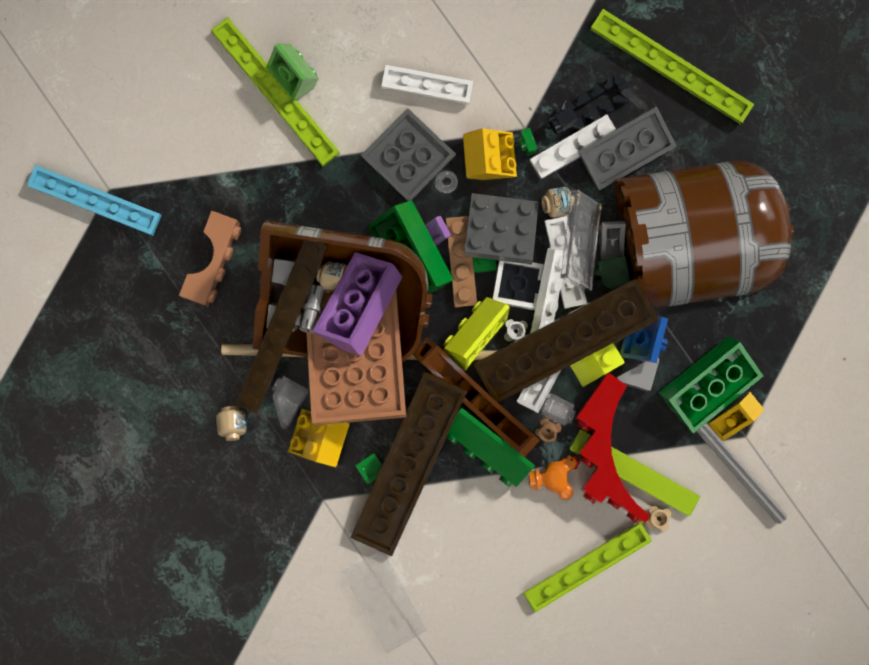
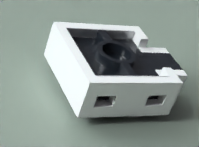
[493,261,544,311]

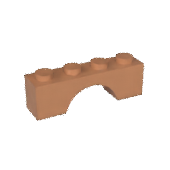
[179,211,241,307]

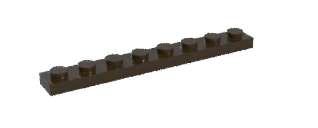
[236,240,329,414]

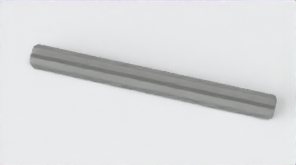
[696,423,787,524]

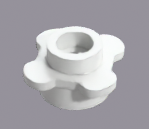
[504,319,528,342]

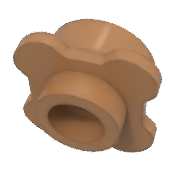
[535,418,562,442]

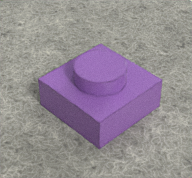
[425,216,451,246]

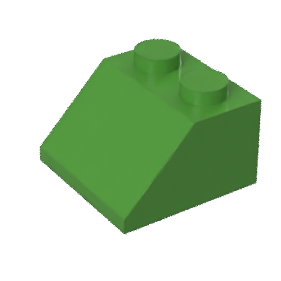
[266,43,319,102]

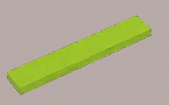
[569,430,701,517]
[523,522,652,613]

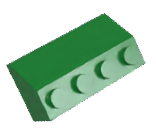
[367,201,453,294]
[659,336,763,433]
[446,408,535,488]

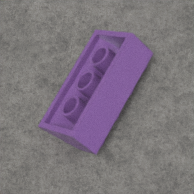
[313,252,402,356]

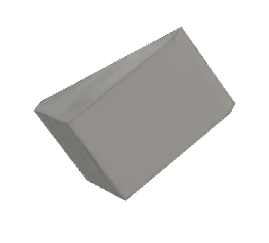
[598,221,626,260]
[616,358,659,392]

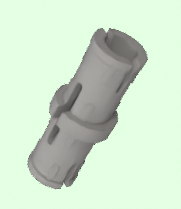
[299,285,325,333]

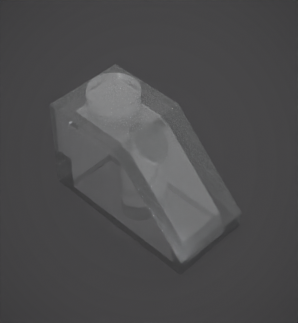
[272,376,309,430]
[539,393,576,427]

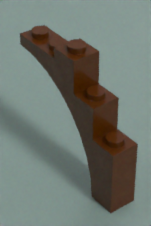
[412,337,540,457]

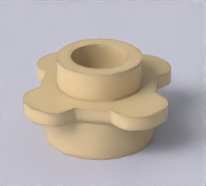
[646,506,672,531]

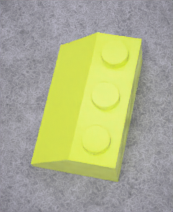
[443,297,510,371]
[570,344,625,387]

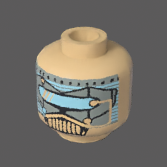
[541,187,577,218]
[317,261,347,292]
[216,406,247,441]

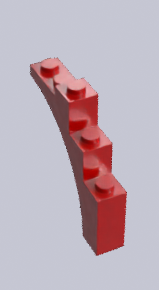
[575,372,650,524]

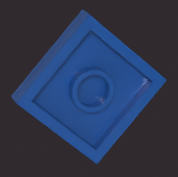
[620,316,668,364]

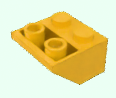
[463,128,517,180]
[288,409,350,467]

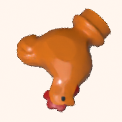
[529,455,580,500]

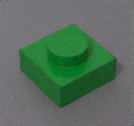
[518,128,537,156]
[473,257,497,274]
[355,453,383,485]

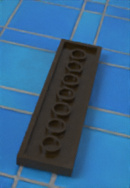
[473,278,658,403]
[350,371,467,556]

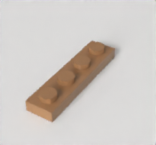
[446,216,477,308]

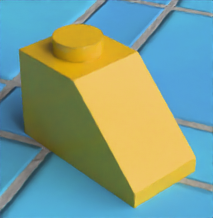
[708,392,764,441]

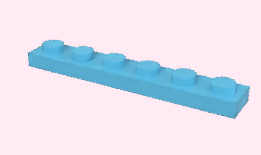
[27,165,162,236]

